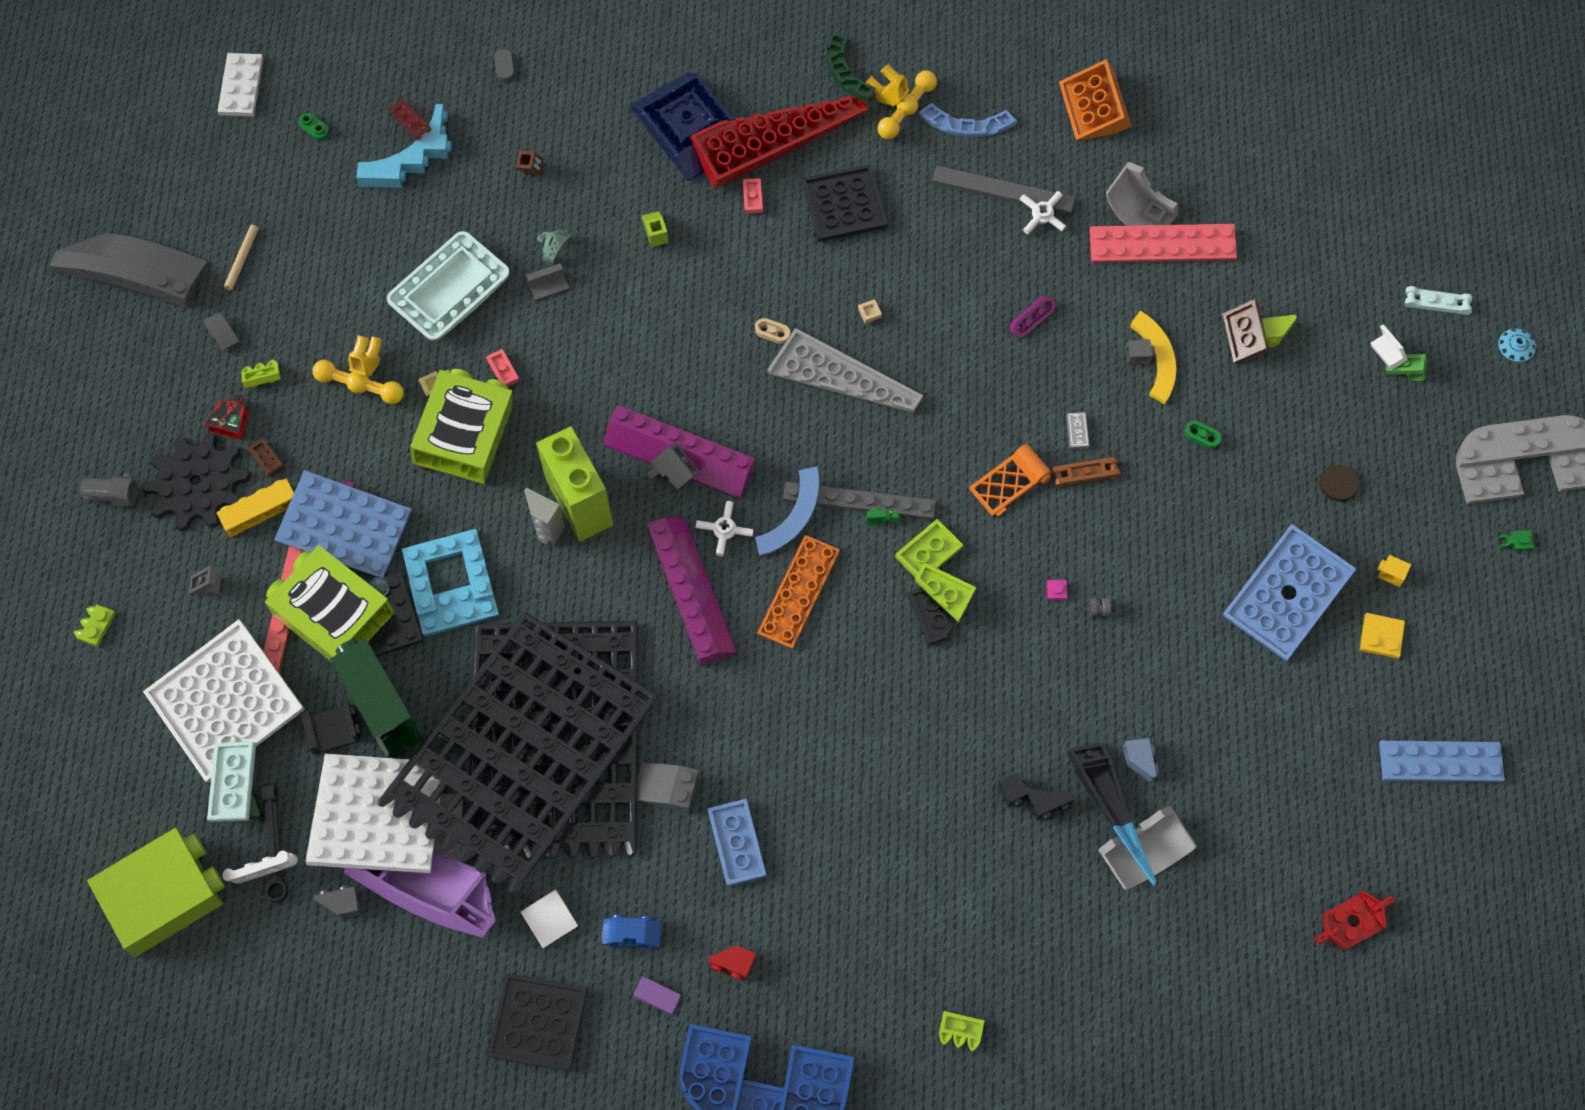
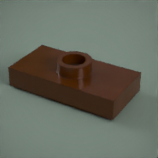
[248,438,285,477]

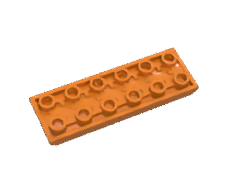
[757,535,840,649]

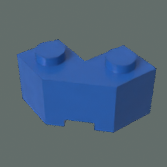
[602,915,661,949]

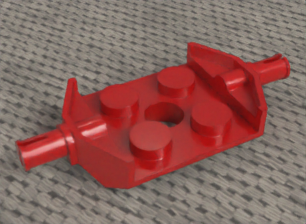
[1314,891,1395,950]

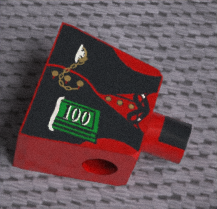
[205,394,249,441]

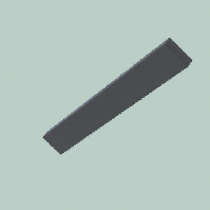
[932,165,1075,215]

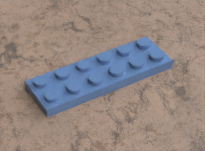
[1379,741,1505,783]

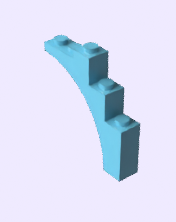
[356,104,452,188]

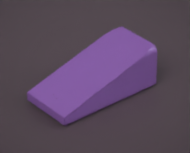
[634,976,681,1014]

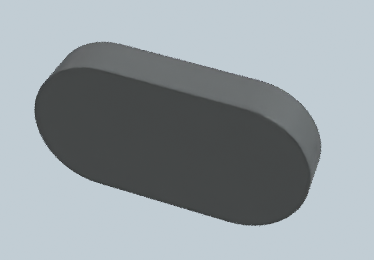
[494,49,514,82]

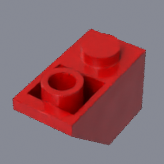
[708,946,756,981]

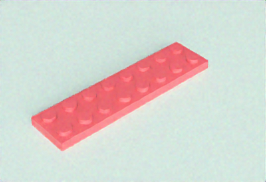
[1089,224,1237,263]

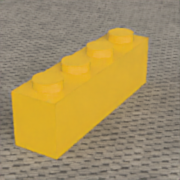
[216,479,294,537]

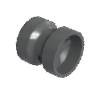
[1088,597,1111,617]

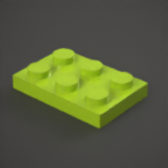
[895,519,963,578]

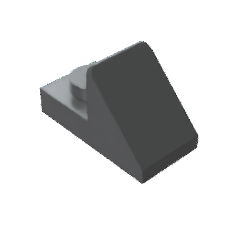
[189,565,220,594]

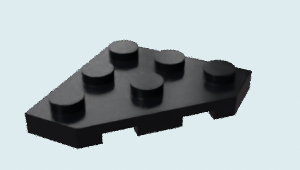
[907,574,965,646]

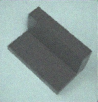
[526,263,570,301]

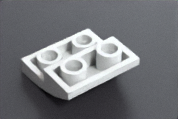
[520,890,578,948]

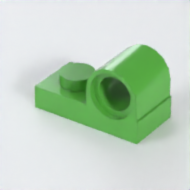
[1386,354,1428,381]

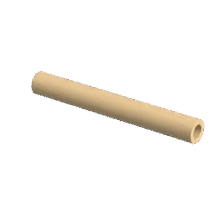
[224,225,259,290]

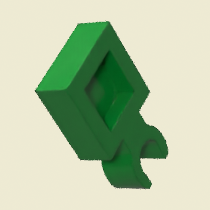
[866,508,900,525]
[1498,530,1534,551]

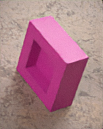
[1046,580,1067,600]

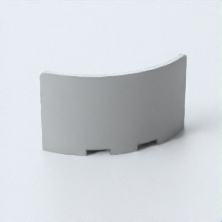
[1106,162,1178,226]
[1098,806,1197,890]

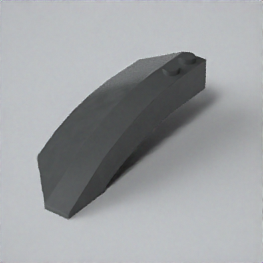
[49,233,207,308]

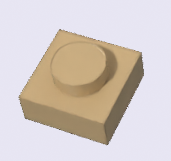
[858,299,882,324]

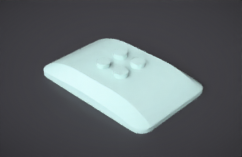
[387,231,509,341]

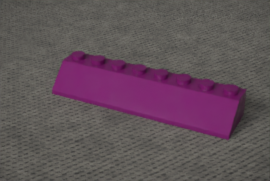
[603,405,755,499]
[647,517,737,666]

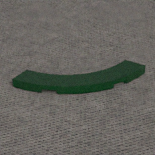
[826,33,876,103]

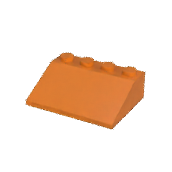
[1059,59,1132,141]

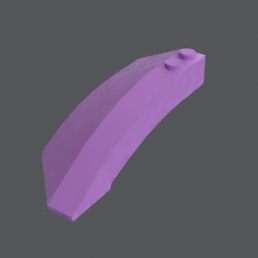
[344,850,495,938]

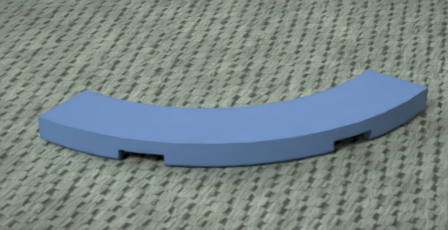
[918,103,1018,137]
[755,466,819,557]

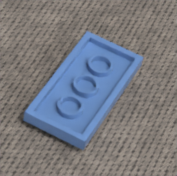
[707,799,766,887]

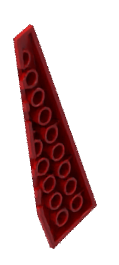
[690,96,868,189]

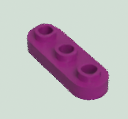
[1010,296,1055,337]

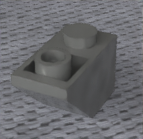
[314,885,362,919]

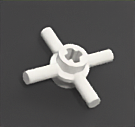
[1020,191,1066,234]
[696,501,754,556]

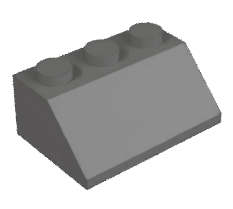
[524,488,565,545]

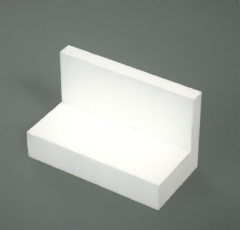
[1371,325,1407,370]

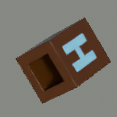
[516,150,544,176]

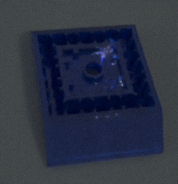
[630,72,734,181]

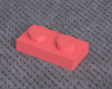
[743,178,763,214]
[486,349,519,386]

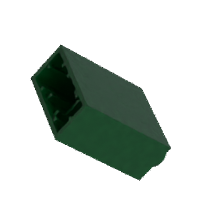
[330,639,424,758]

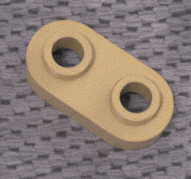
[755,318,790,344]

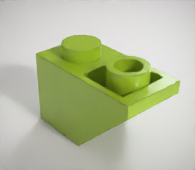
[641,211,668,247]

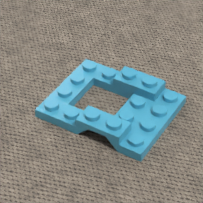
[402,529,499,637]

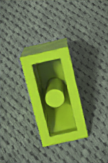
[1262,315,1297,347]

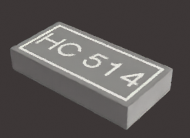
[1066,412,1089,450]

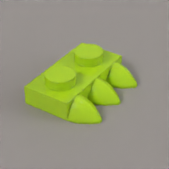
[241,360,281,388]
[74,605,116,647]
[939,1011,985,1051]

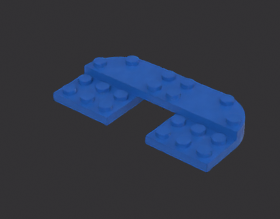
[680,1024,855,1110]

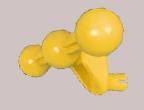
[865,64,937,139]
[312,335,404,405]

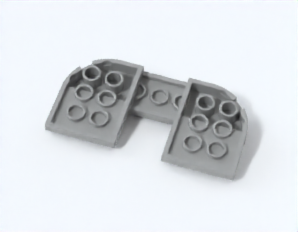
[1456,415,1585,504]

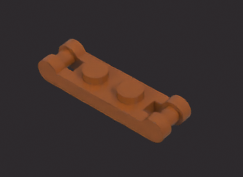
[1051,457,1121,488]

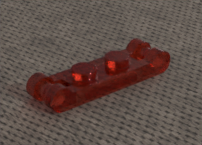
[388,98,432,141]

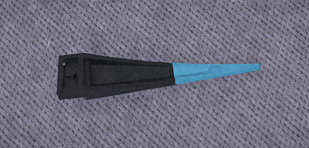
[1067,742,1156,885]

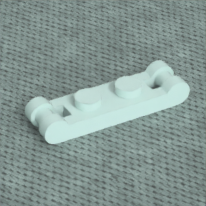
[1405,286,1472,315]

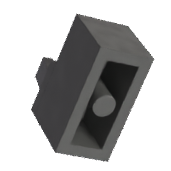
[647,442,700,489]

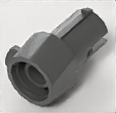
[80,473,138,507]

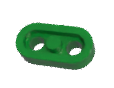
[298,113,330,141]
[1184,421,1221,449]

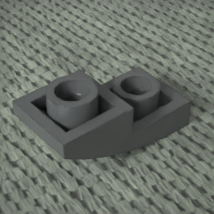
[203,313,239,351]

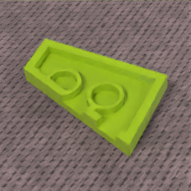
[915,562,976,622]

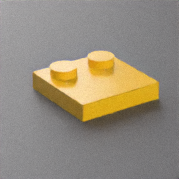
[1359,613,1405,659]

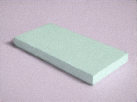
[207,741,256,822]

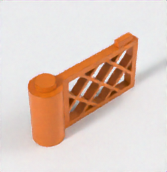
[969,444,1052,517]

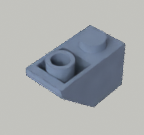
[1123,738,1159,782]

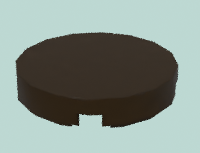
[1319,465,1359,502]

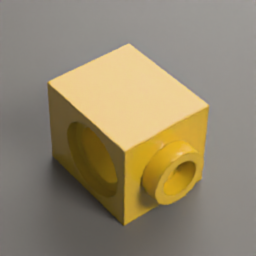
[1377,555,1411,587]

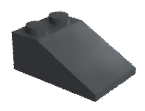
[637,762,700,814]

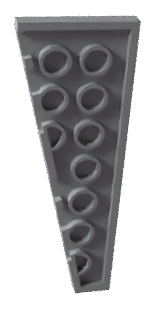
[767,328,923,413]

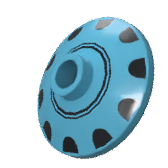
[1499,329,1536,362]

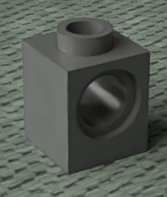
[1126,339,1155,365]

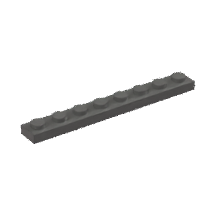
[783,482,936,520]

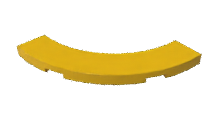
[1130,311,1176,405]

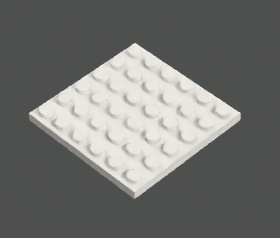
[143,620,305,783]
[306,754,441,873]

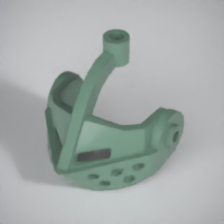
[537,230,575,266]

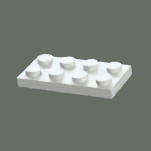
[218,53,263,116]

